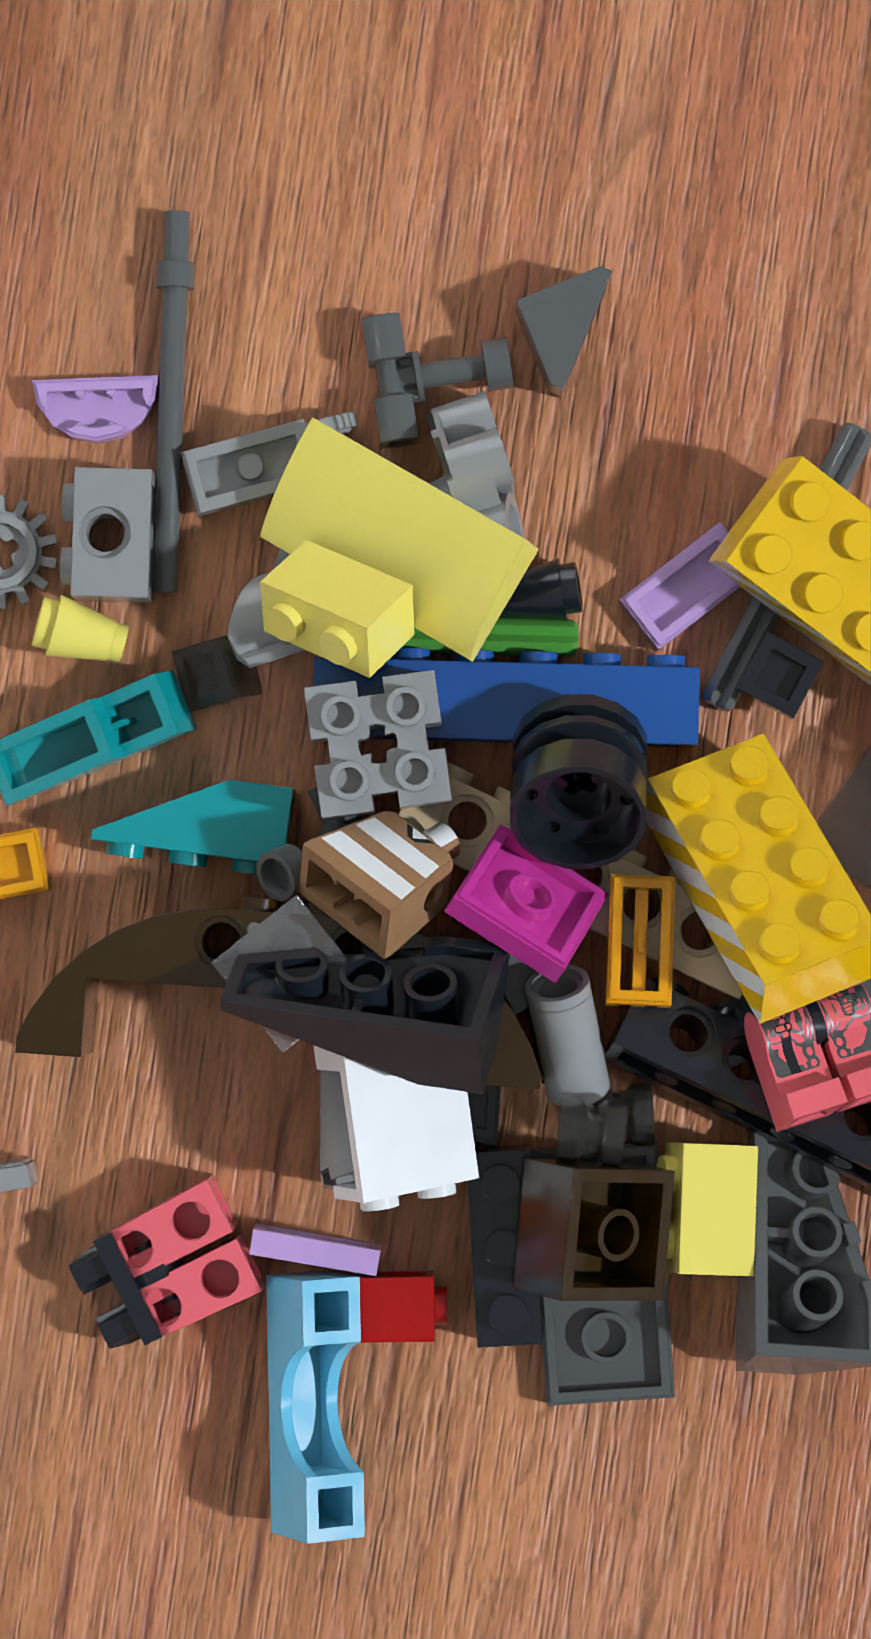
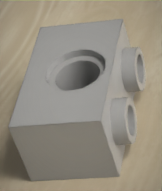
[60,467,156,603]

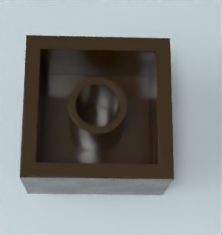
[513,1158,675,1301]

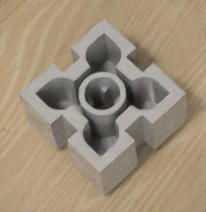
[304,670,452,820]

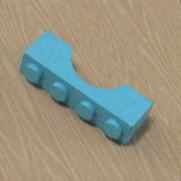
[266,1271,365,1544]

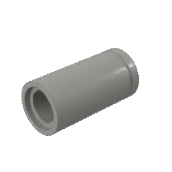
[525,965,610,1108]

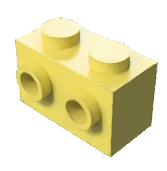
[260,540,415,678]
[656,1142,758,1276]

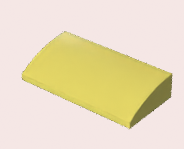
[260,417,539,662]

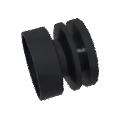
[510,694,647,869]

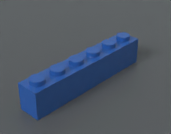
[313,648,700,747]

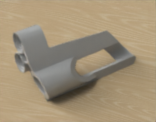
[228,391,524,668]

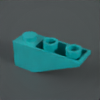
[91,780,295,875]

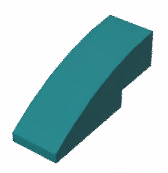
[0,670,197,806]

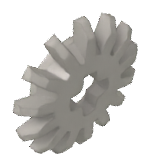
[0,495,58,609]

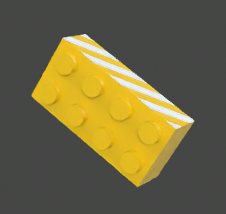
[708,456,871,686]
[646,733,871,1024]

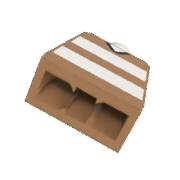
[298,811,460,959]

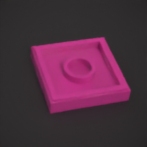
[444,824,609,983]

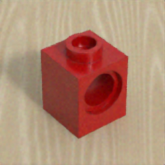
[357,1270,448,1343]

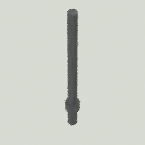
[152,210,195,593]

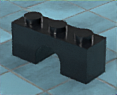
[468,1144,542,1348]

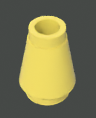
[31,595,129,662]

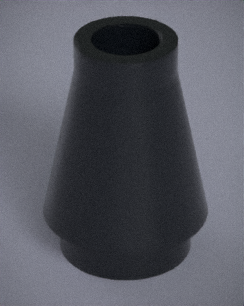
[498,558,583,621]

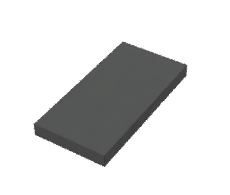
[531,1140,675,1406]

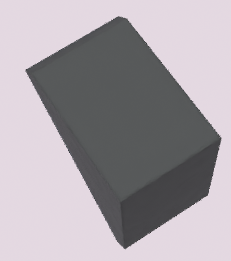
[515,266,612,398]

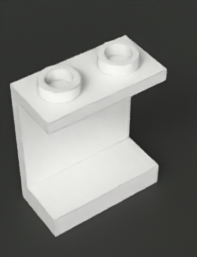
[313,1045,479,1211]

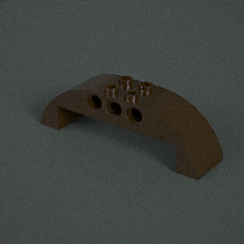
[15,897,541,1089]

